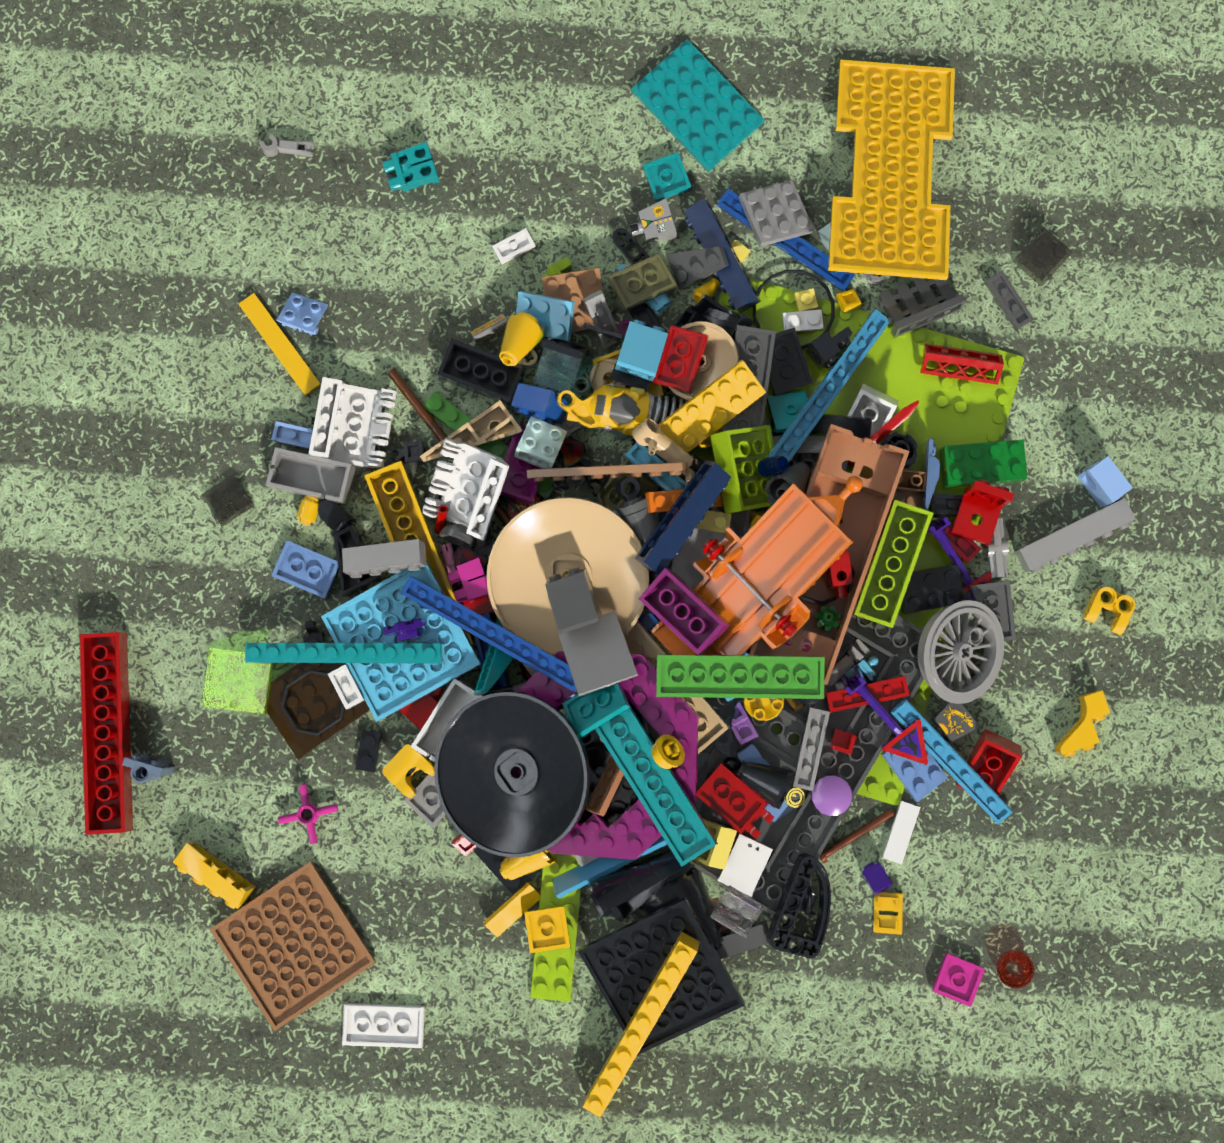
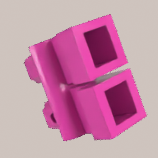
[448,558,489,602]

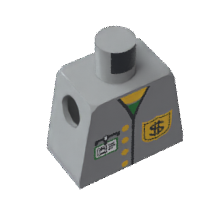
[629,199,677,243]

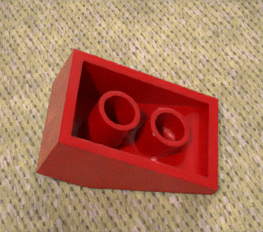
[957,729,1022,795]

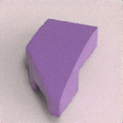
[731,702,759,747]

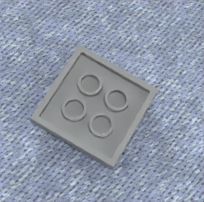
[738,180,814,247]

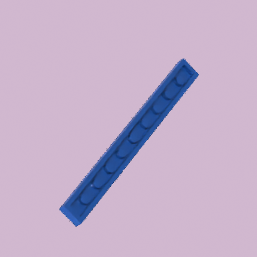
[401,576,577,692]

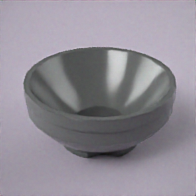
[439,523,475,549]

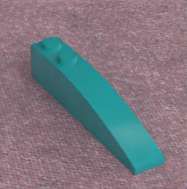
[474,619,513,696]

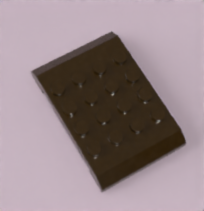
[255,640,370,760]

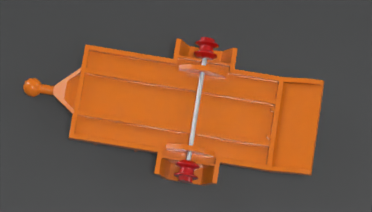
[651,476,863,656]

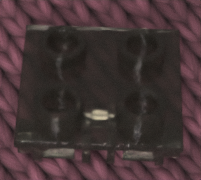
[201,474,255,527]

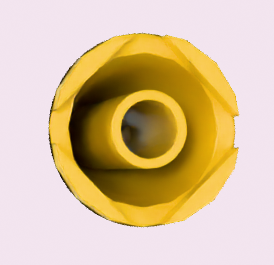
[499,312,544,366]
[499,849,557,880]

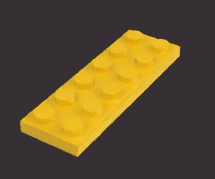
[658,360,766,453]

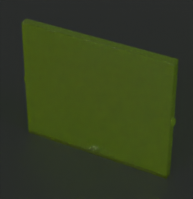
[201,648,273,714]

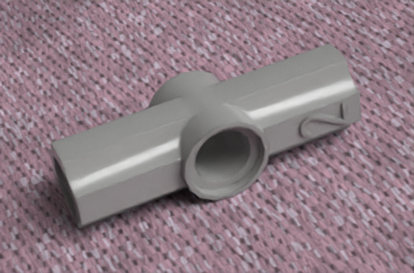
[984,518,1009,578]

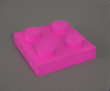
[932,952,985,1007]

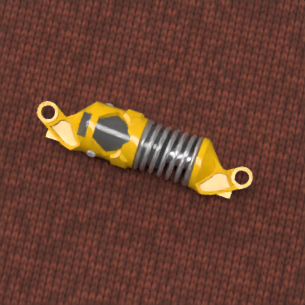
[556,384,722,448]

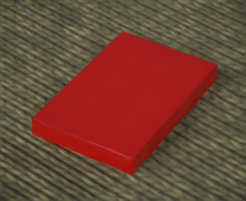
[653,325,709,394]

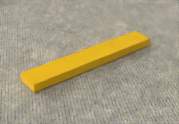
[239,293,321,396]

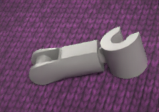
[259,134,314,157]
[828,638,871,686]

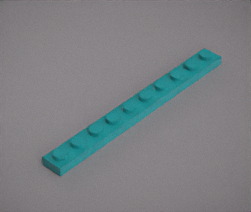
[245,643,442,664]

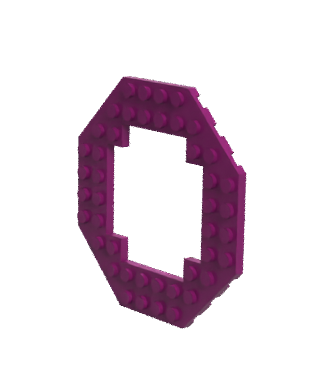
[513,651,699,860]

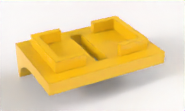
[873,892,903,935]

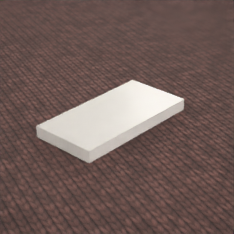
[342,1003,425,1048]

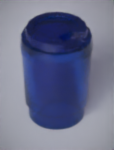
[757,456,789,478]

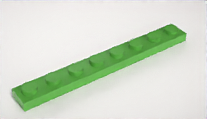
[424,392,555,500]

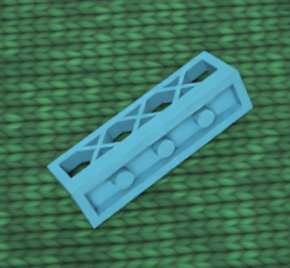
[625,442,687,491]

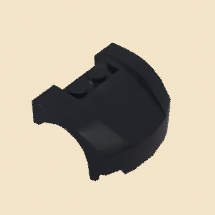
[675,294,754,366]

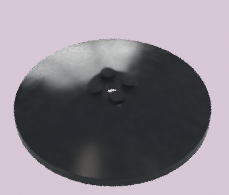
[434,691,590,857]

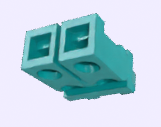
[382,141,440,192]

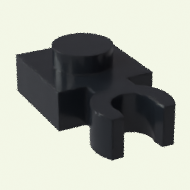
[391,440,425,463]

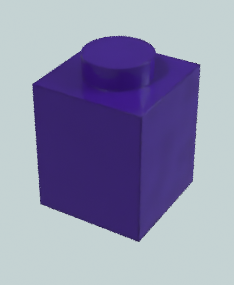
[862,862,892,896]

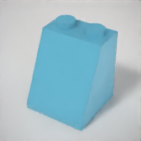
[615,320,668,381]

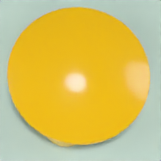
[744,698,784,721]

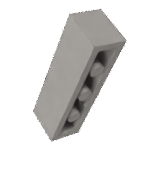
[342,539,426,578]

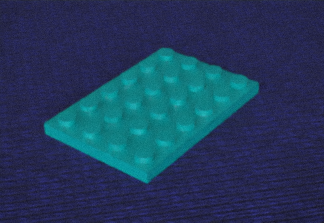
[631,39,765,173]

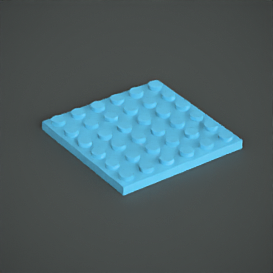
[321,560,482,722]

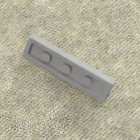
[792,707,830,791]

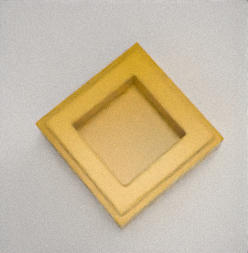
[835,289,862,313]

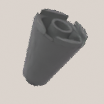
[765,462,811,505]

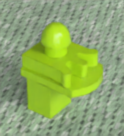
[544,257,572,276]

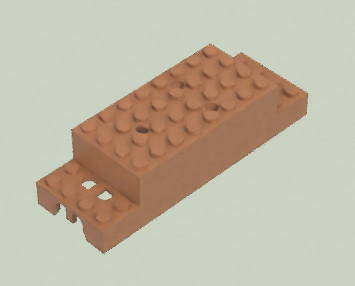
[748,424,909,685]

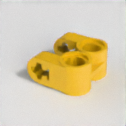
[1083,587,1135,635]

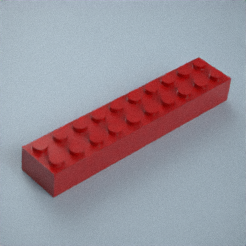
[79,632,133,835]

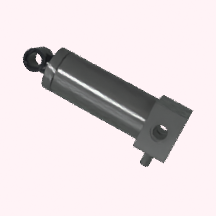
[615,477,672,619]

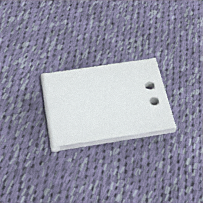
[717,833,773,897]

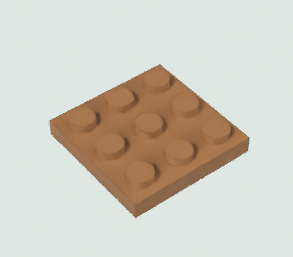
[542,267,604,332]

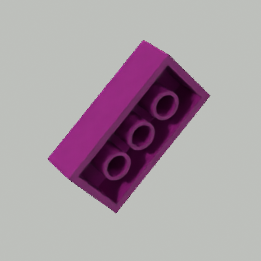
[638,568,731,655]

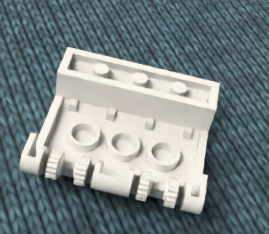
[309,377,397,469]
[422,438,509,541]

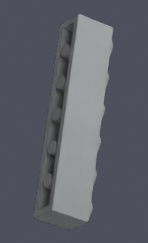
[1015,498,1136,573]

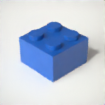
[511,383,569,425]

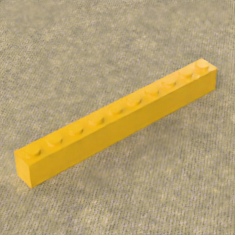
[583,932,700,1117]

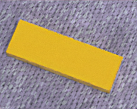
[483,882,541,937]

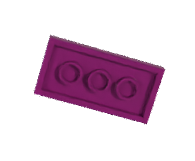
[500,423,542,505]

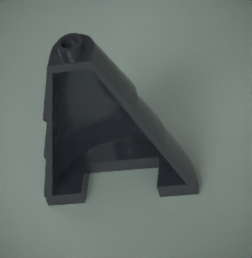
[588,851,694,921]

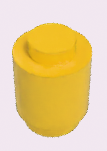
[296,496,320,526]

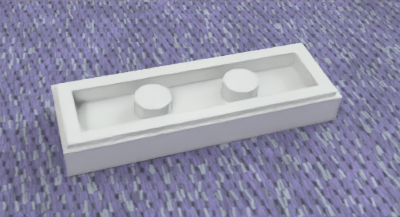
[882,801,921,865]

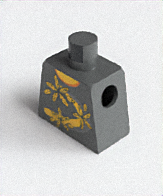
[931,702,979,742]

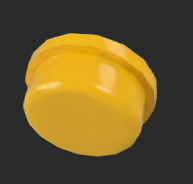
[651,734,685,769]

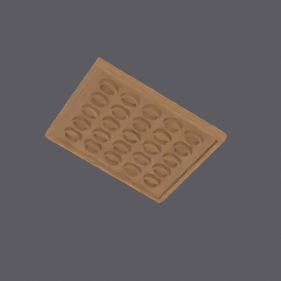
[209,861,377,1032]

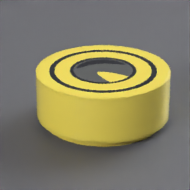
[784,787,805,808]

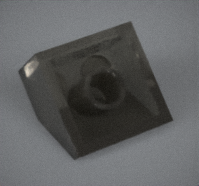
[1012,227,1073,286]

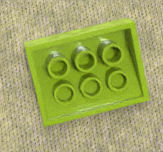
[710,425,779,514]

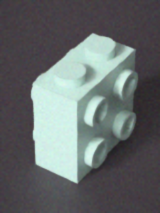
[514,416,567,469]

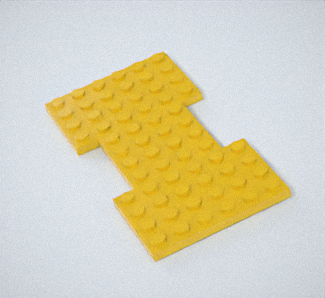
[828,60,955,280]

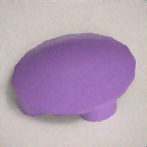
[812,775,852,816]

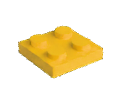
[524,906,570,953]

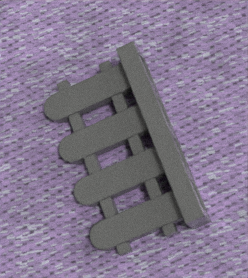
[878,278,966,338]

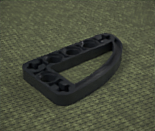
[766,853,831,958]

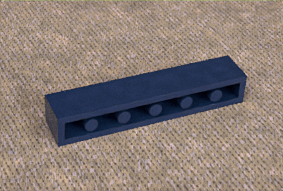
[685,199,761,313]
[635,460,731,575]

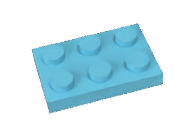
[516,291,575,341]

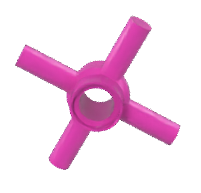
[278,784,339,844]

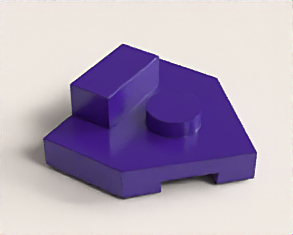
[383,618,428,641]

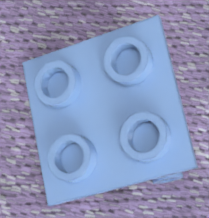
[276,292,328,336]

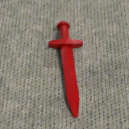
[847,401,919,466]

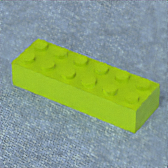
[852,500,933,628]

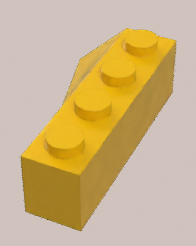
[173,841,256,909]

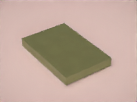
[607,253,677,311]

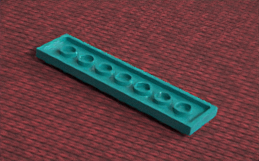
[595,706,718,867]

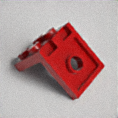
[950,479,1015,545]

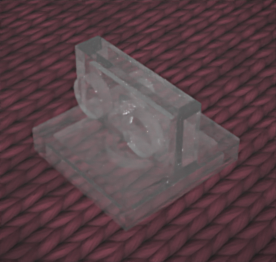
[710,885,764,938]

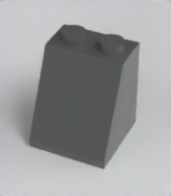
[545,567,602,634]

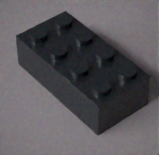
[437,338,526,407]

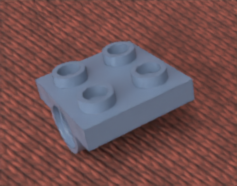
[122,754,175,783]

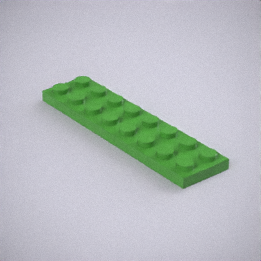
[656,654,825,699]

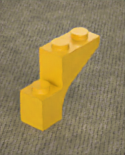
[1055,690,1111,757]

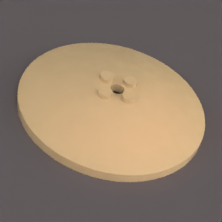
[487,497,649,656]

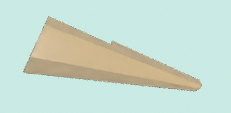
[420,400,523,462]

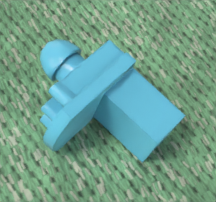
[845,656,878,682]

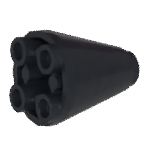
[736,761,796,809]

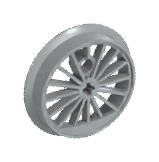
[918,600,1004,704]

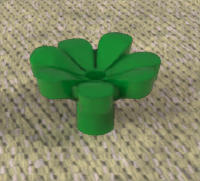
[814,605,841,632]

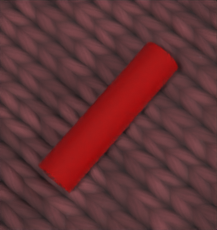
[435,505,448,535]

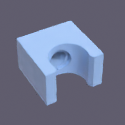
[1077,456,1133,507]

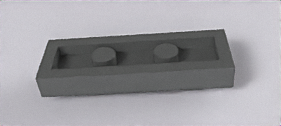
[984,271,1034,331]

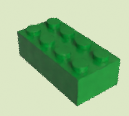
[940,439,1028,489]

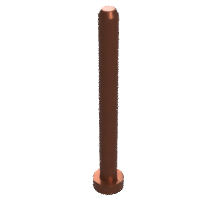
[819,809,895,864]

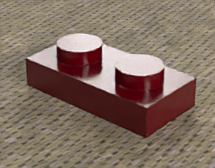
[944,521,981,563]

